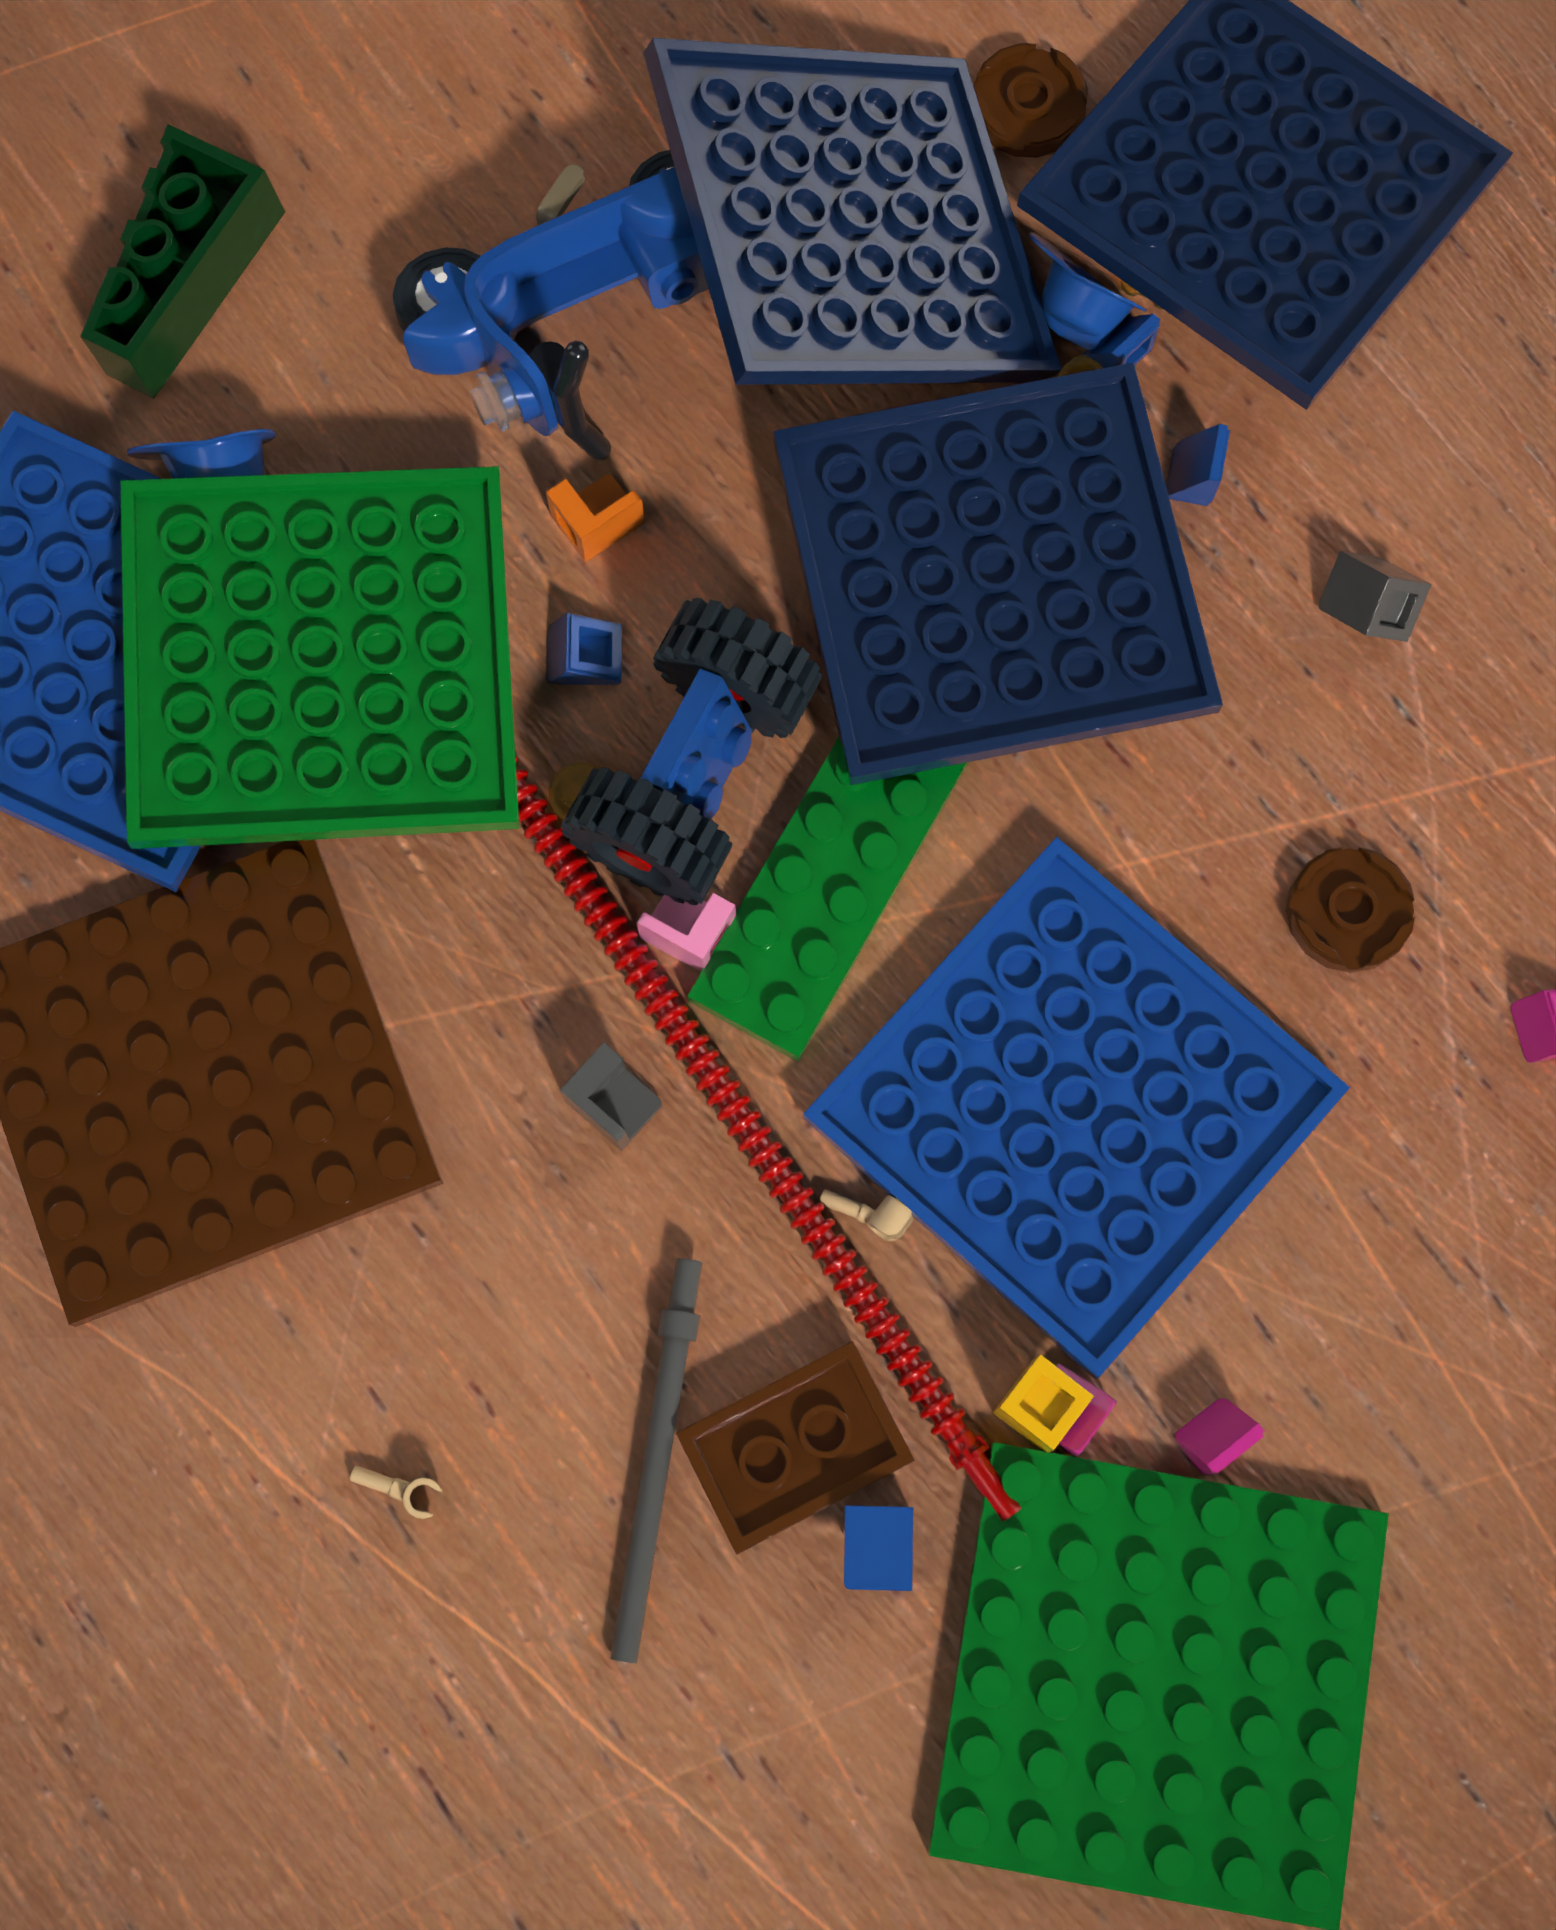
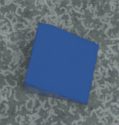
[1082,313,1160,370]
[1166,424,1230,506]
[546,613,622,685]

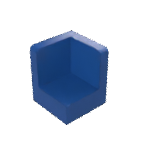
[843,1505,913,1591]

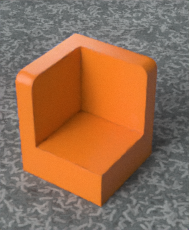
[546,474,645,563]

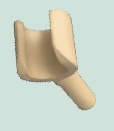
[819,1189,913,1242]
[350,1465,442,1519]

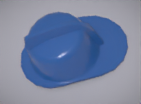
[1030,232,1147,351]
[127,429,276,479]

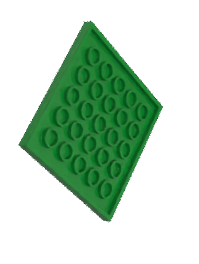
[120,466,519,849]
[927,1442,1389,1930]

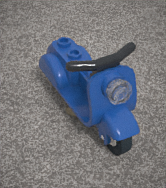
[392,150,709,460]

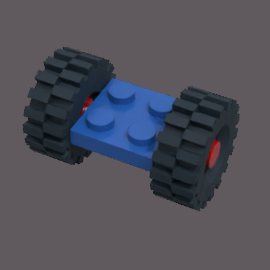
[560,598,822,905]

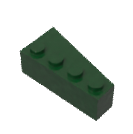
[80,124,285,399]

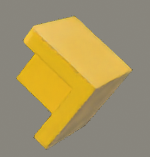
[992,1354,1094,1453]

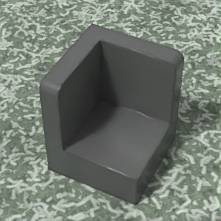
[1319,551,1432,642]
[560,1042,662,1152]

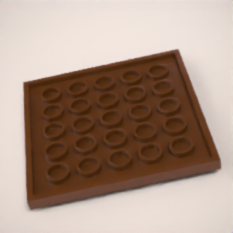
[0,840,444,1327]

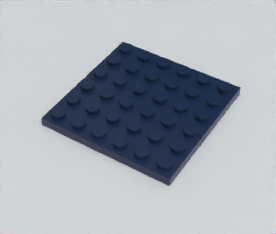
[1017,0,1513,410]
[643,38,1061,385]
[774,363,1223,785]

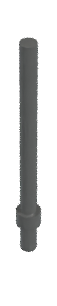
[610,1258,702,1663]

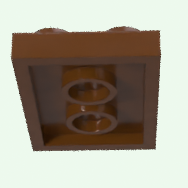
[676,1341,915,1555]

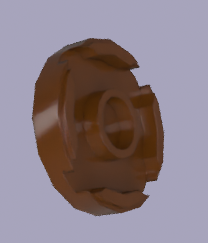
[973,43,1088,158]
[1286,847,1415,973]

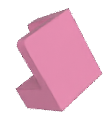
[637,893,736,972]

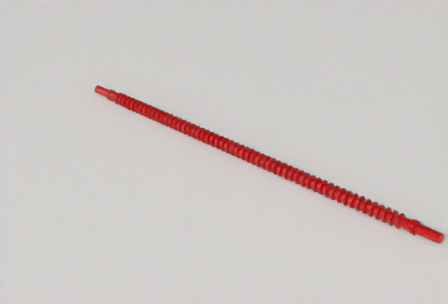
[515,756,1022,1522]

